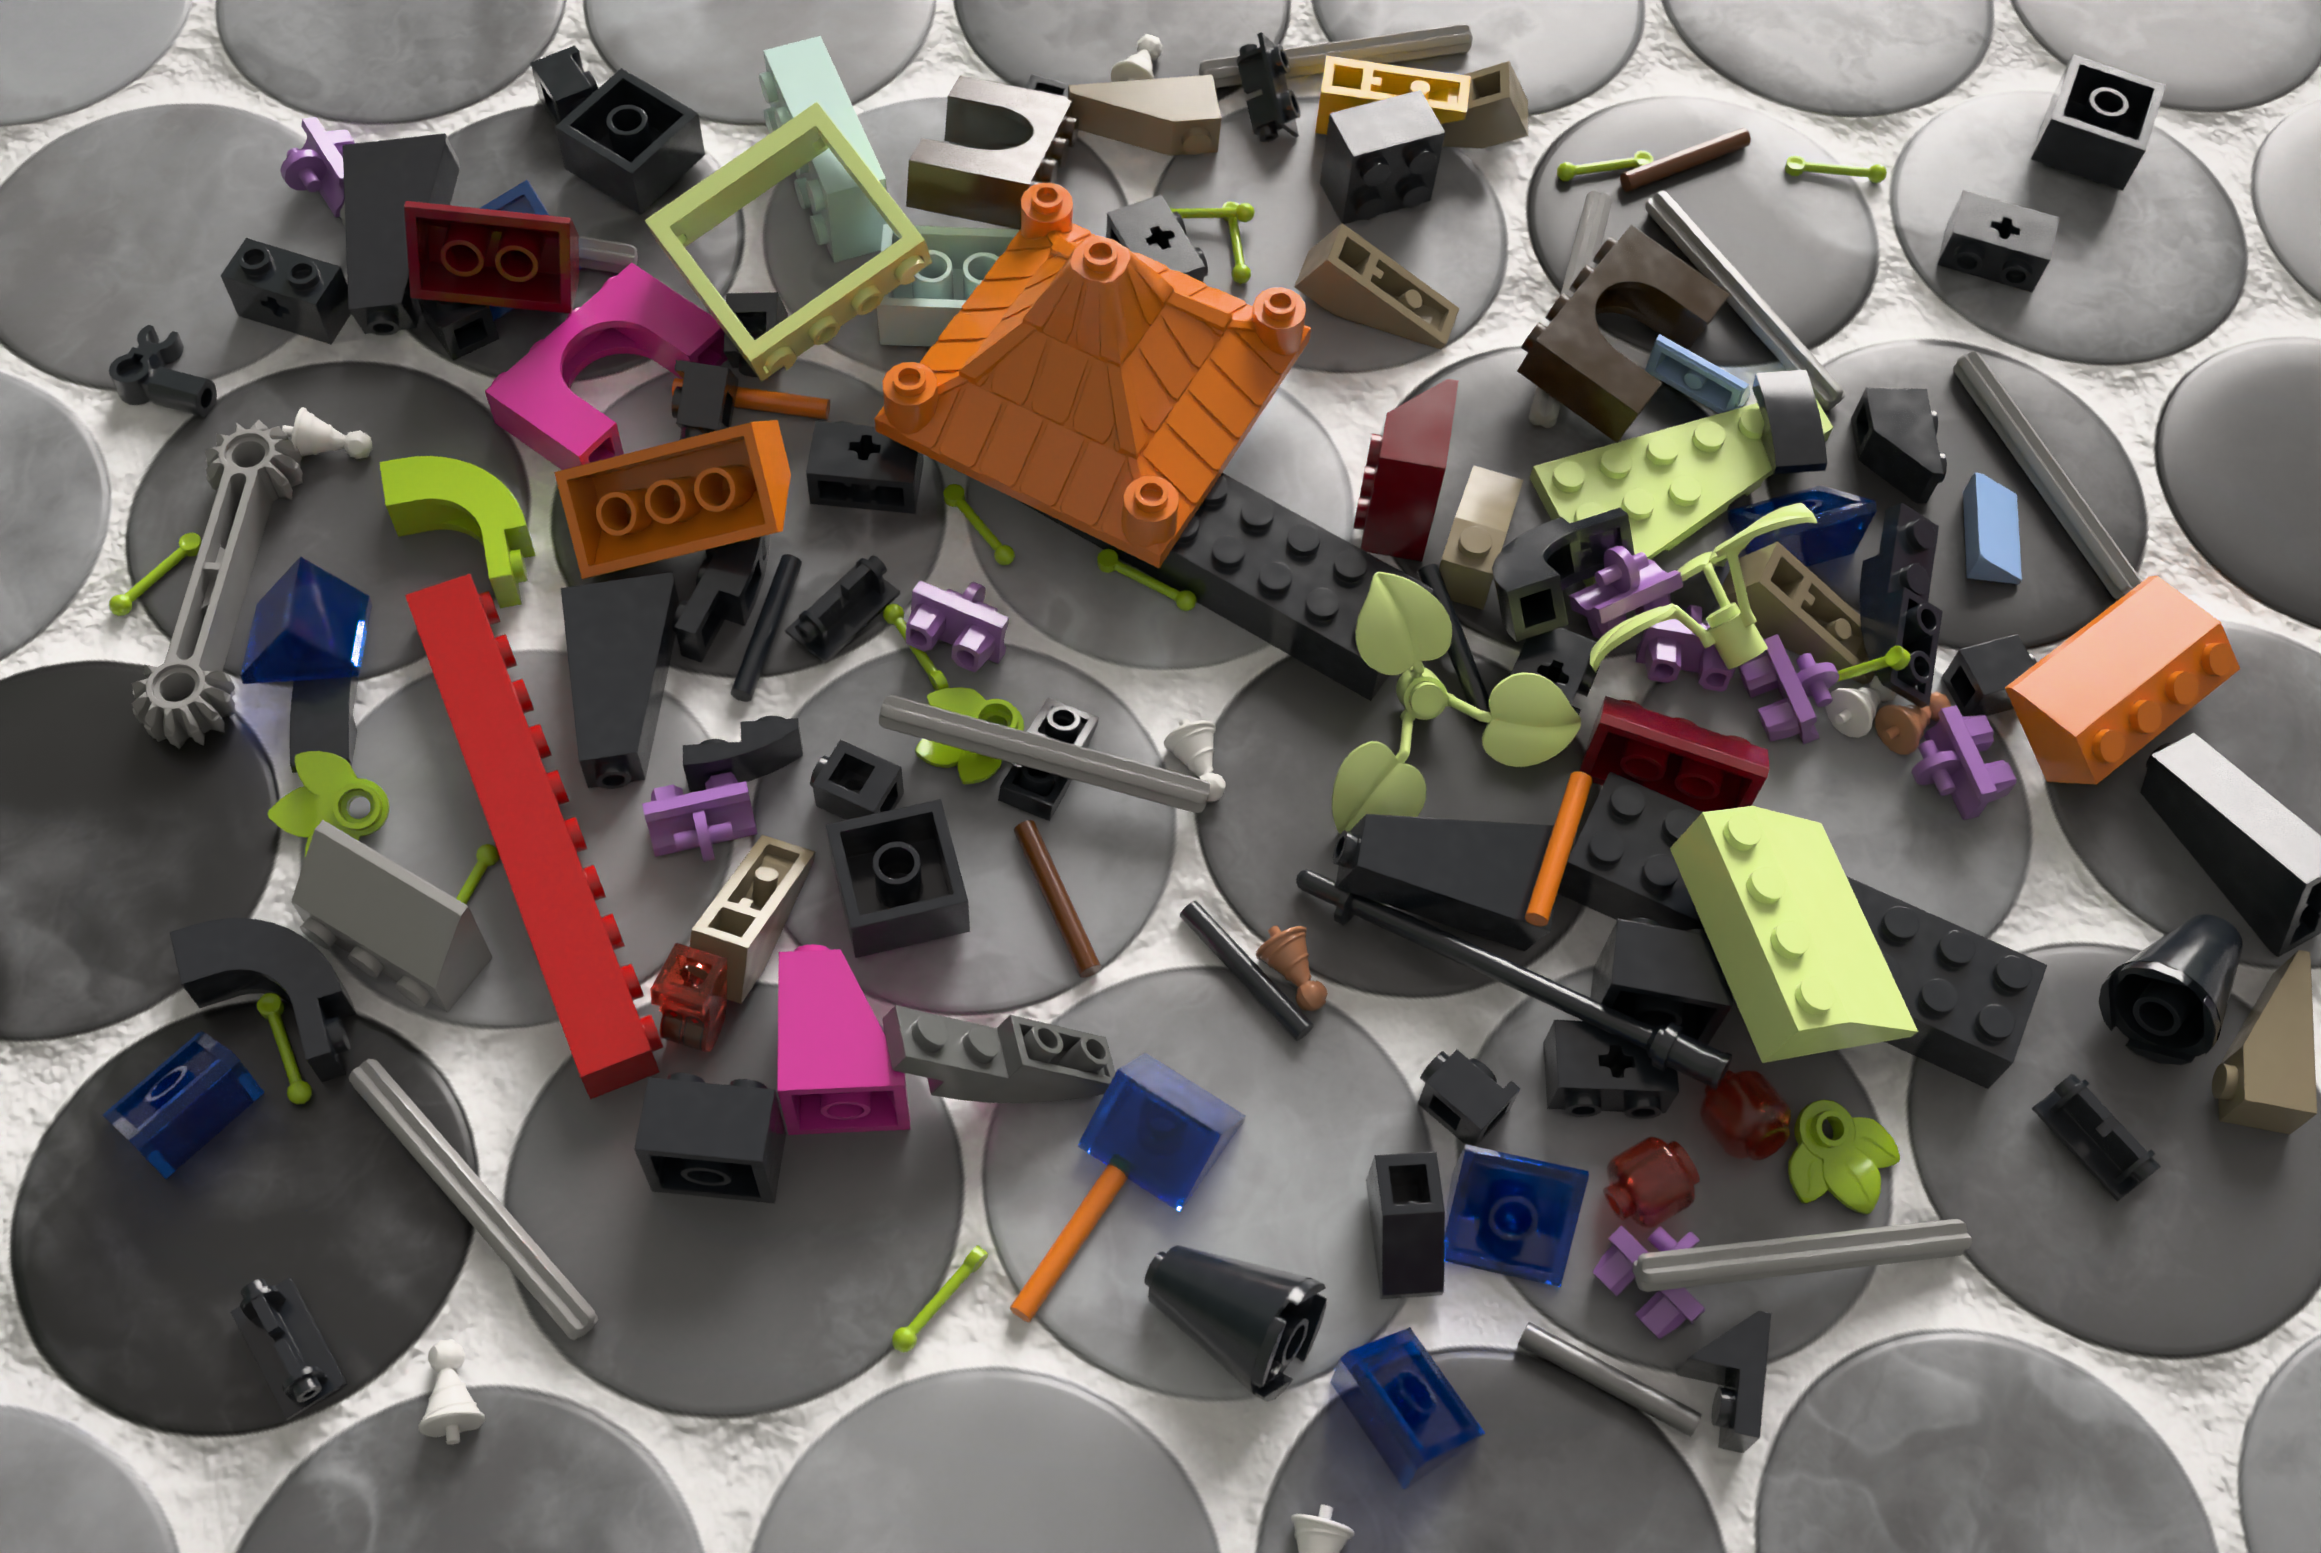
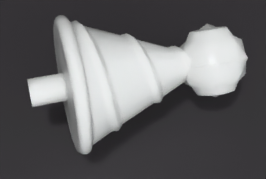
[1110,34,1162,82]
[282,407,373,459]
[1826,676,1897,738]
[1164,719,1226,803]
[418,1340,485,1445]
[1291,1505,1354,1553]

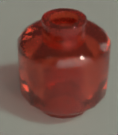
[1700,1070,1792,1161]
[1603,1136,1700,1229]

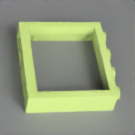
[645,102,932,382]

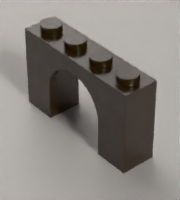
[906,76,1079,230]
[1517,225,1730,443]

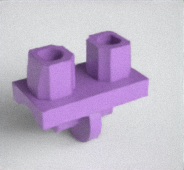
[280,117,355,217]
[1569,546,1683,639]
[906,581,1009,673]
[1636,604,1736,692]
[1738,634,1839,744]
[1911,705,2016,820]
[642,772,758,862]
[1593,1225,1705,1340]

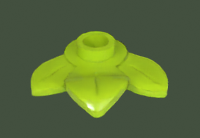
[915,687,1024,785]
[268,751,390,858]
[1788,1100,1900,1215]

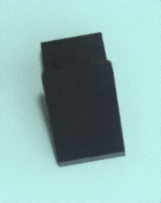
[1676,1311,1771,1453]

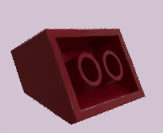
[404,201,579,314]
[1353,379,1459,562]
[1579,696,1770,812]

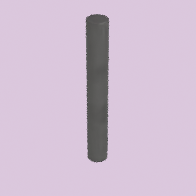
[1518,1322,1702,1437]

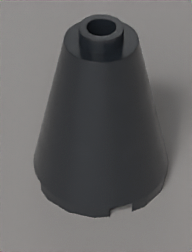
[2098,914,2243,1065]
[1144,1245,1327,1402]

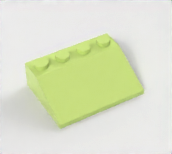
[1670,806,1918,1063]

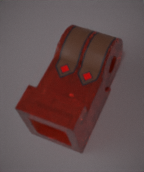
[650,943,727,1053]

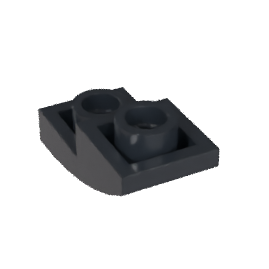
[1752,370,1828,474]
[289,662,358,773]
[998,697,1099,821]
[683,716,803,792]

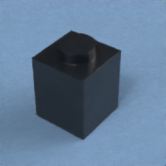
[1941,634,2037,717]

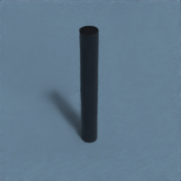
[730,554,802,702]
[1417,563,1490,721]
[1180,900,1314,1041]

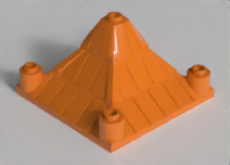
[874,183,1311,568]

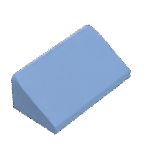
[1645,335,1750,414]
[1963,473,2022,584]

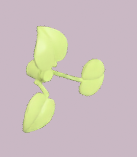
[1590,503,1817,672]
[1332,572,1581,834]

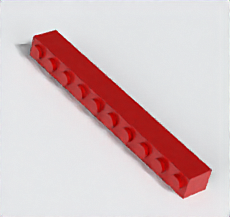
[405,574,664,1099]

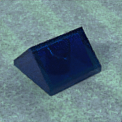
[1727,485,1877,567]
[240,557,372,684]
[102,1030,265,1179]
[1078,1053,1246,1212]
[1444,1144,1589,1287]
[1330,1327,1485,1490]

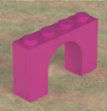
[485,263,727,470]

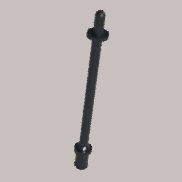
[1296,869,1732,1091]

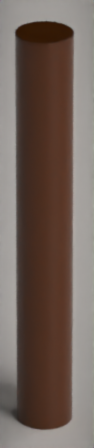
[1620,128,1751,192]
[1014,820,1102,978]

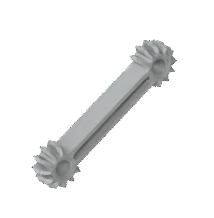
[131,420,303,749]

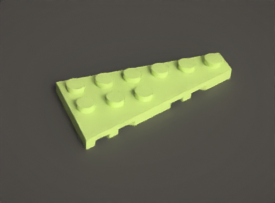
[1530,399,1833,587]

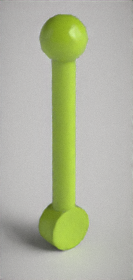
[1557,151,1653,181]
[1785,155,1887,183]
[1222,201,1251,284]
[1170,203,1255,223]
[944,484,1015,565]
[109,533,202,616]
[1097,549,1197,611]
[883,603,949,691]
[1836,646,1910,683]
[456,844,500,905]
[257,993,312,1104]
[891,1245,988,1352]

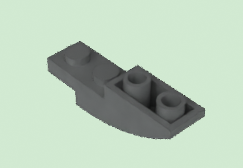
[882,1005,1119,1103]

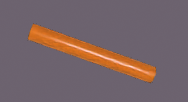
[672,378,830,420]
[1525,771,1593,927]
[1010,1157,1133,1322]

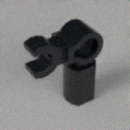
[109,325,217,417]

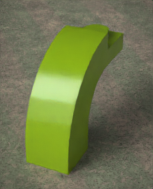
[379,456,536,609]

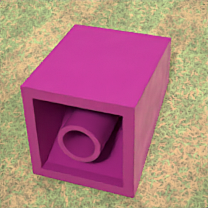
[777,944,911,1135]

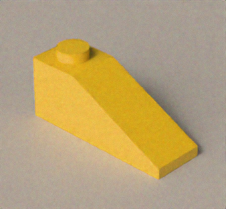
[1315,56,1471,135]

